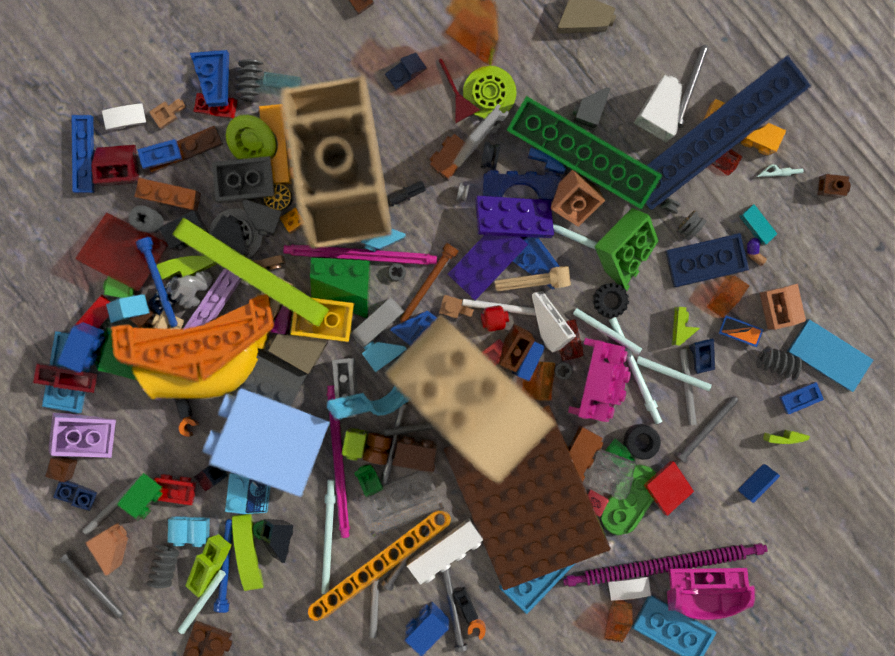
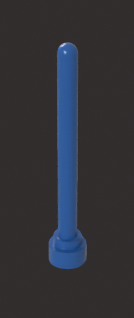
[135,237,177,327]
[213,519,233,613]

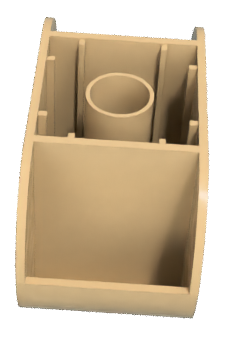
[282,75,392,248]
[386,314,556,483]

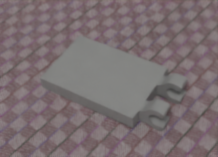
[453,105,509,167]

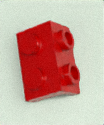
[154,474,197,505]

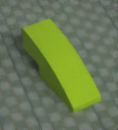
[157,256,218,280]
[185,534,232,597]

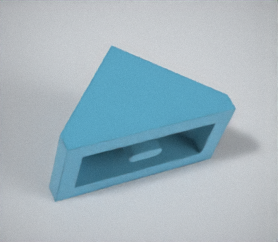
[106,294,150,323]

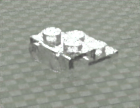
[589,449,636,500]

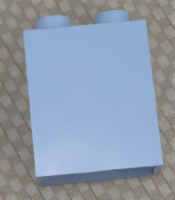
[203,388,329,497]

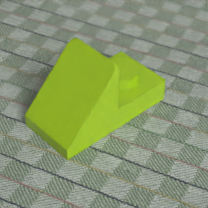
[672,307,700,346]

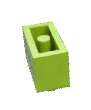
[342,428,368,461]

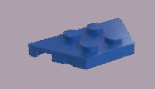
[390,310,437,346]

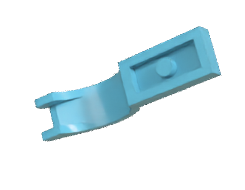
[327,385,410,419]

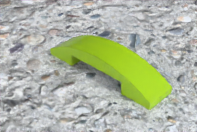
[232,514,264,591]

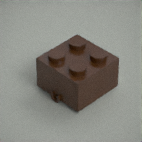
[392,436,437,472]

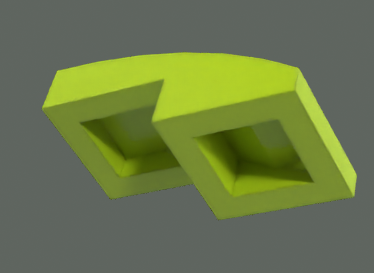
[763,430,810,444]

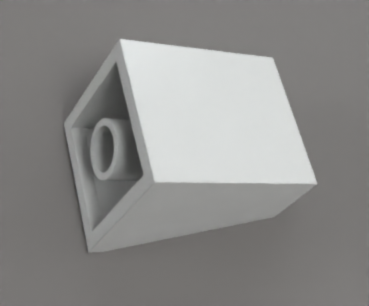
[634,75,682,142]

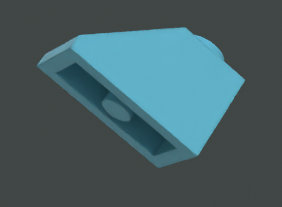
[361,229,406,252]
[362,341,407,372]

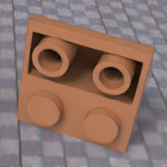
[759,284,806,330]

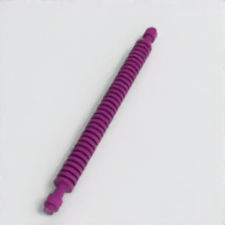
[563,543,768,587]

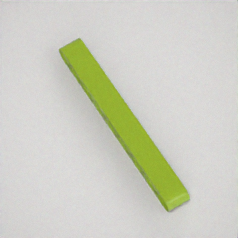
[173,218,329,326]

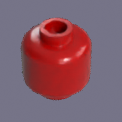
[480,305,509,332]

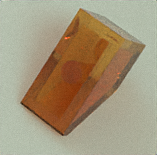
[706,275,750,318]
[604,600,633,643]

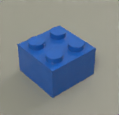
[58,322,105,372]
[405,602,449,656]

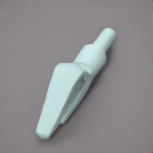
[757,164,803,177]

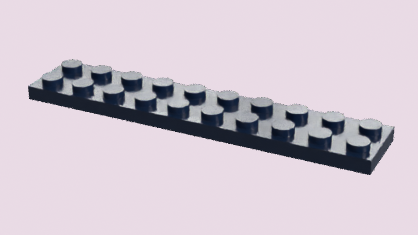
[645,55,812,210]

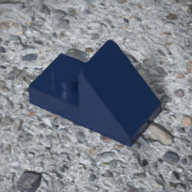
[385,53,427,91]
[689,338,715,374]

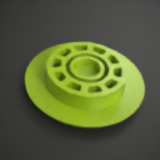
[463,66,517,119]
[226,115,276,160]

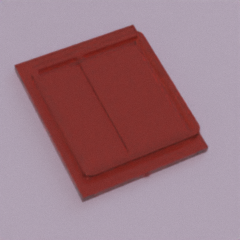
[75,212,168,292]

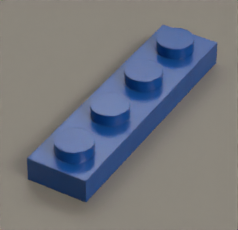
[72,115,94,193]

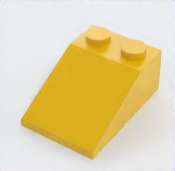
[291,298,354,342]

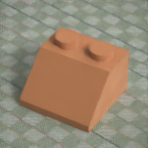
[551,169,605,227]
[86,523,128,576]

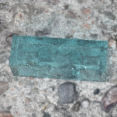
[263,72,302,89]

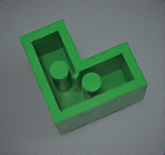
[117,473,163,521]

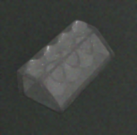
[358,470,444,537]

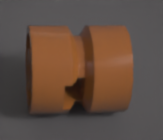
[363,432,392,465]

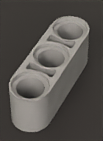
[350,297,404,348]

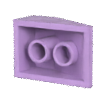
[48,413,116,458]

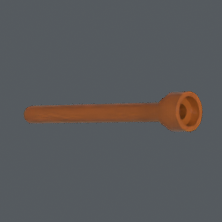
[400,242,459,323]

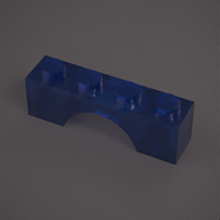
[482,170,561,201]

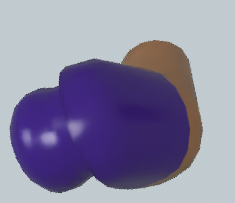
[747,238,767,266]

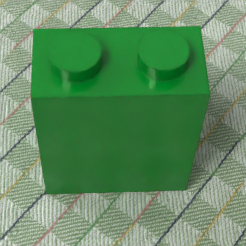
[95,327,138,381]

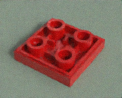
[644,461,694,516]

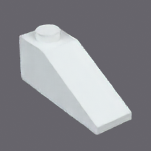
[532,291,576,352]

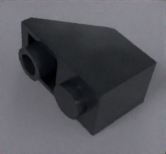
[260,519,293,563]

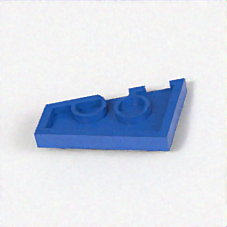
[190,50,229,107]
[512,237,560,289]

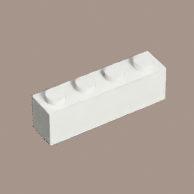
[407,518,483,585]

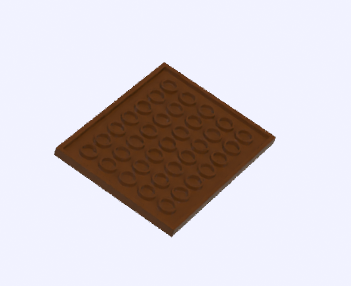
[443,405,611,590]

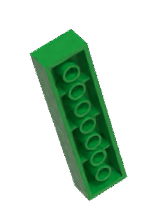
[507,96,662,209]

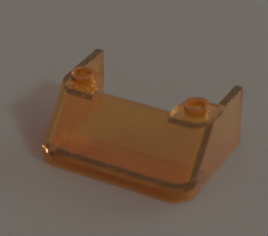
[445,0,499,66]

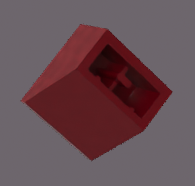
[92,145,139,186]

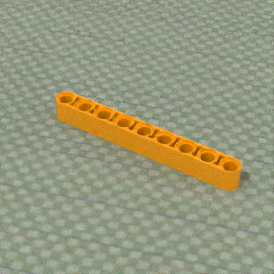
[308,511,451,621]

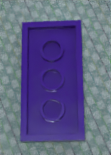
[475,196,554,238]
[448,235,528,300]

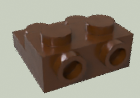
[183,620,233,656]

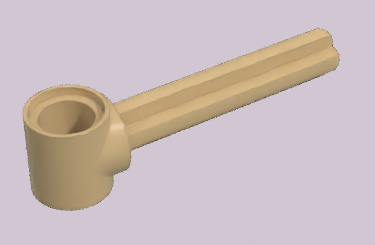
[495,266,571,291]

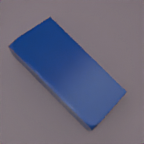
[512,342,545,381]
[738,464,780,503]

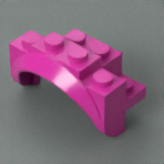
[568,338,631,422]
[667,568,755,620]

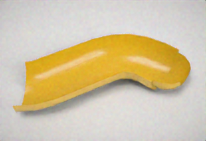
[132,342,258,400]

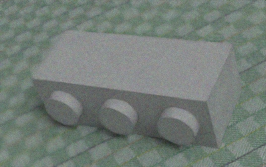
[332,358,360,418]

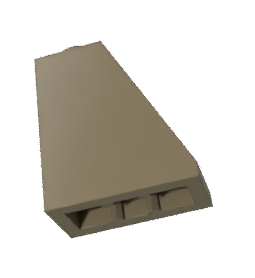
[556,0,616,34]
[268,334,329,374]

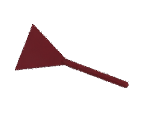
[439,59,480,124]

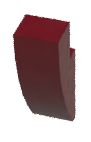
[33,362,97,393]

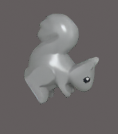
[166,271,213,309]

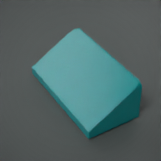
[739,204,777,246]

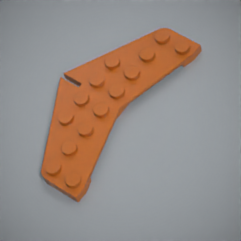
[112,294,274,383]

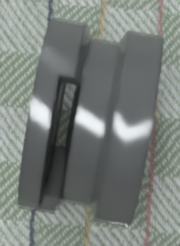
[677,211,707,241]

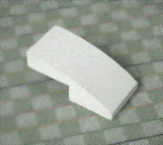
[102,103,146,130]
[608,576,652,601]

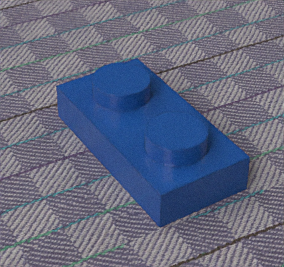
[137,139,182,169]
[779,382,824,415]

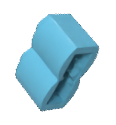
[167,516,210,547]

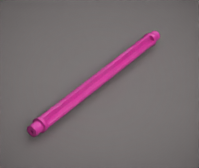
[283,244,437,265]
[327,385,350,538]

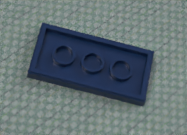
[665,233,749,288]

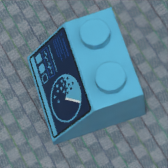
[225,472,271,514]

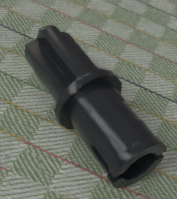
[387,181,426,207]

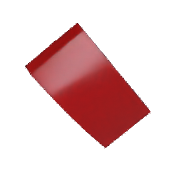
[193,93,238,119]
[75,295,111,328]

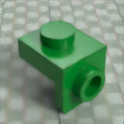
[603,439,635,470]
[354,465,384,497]

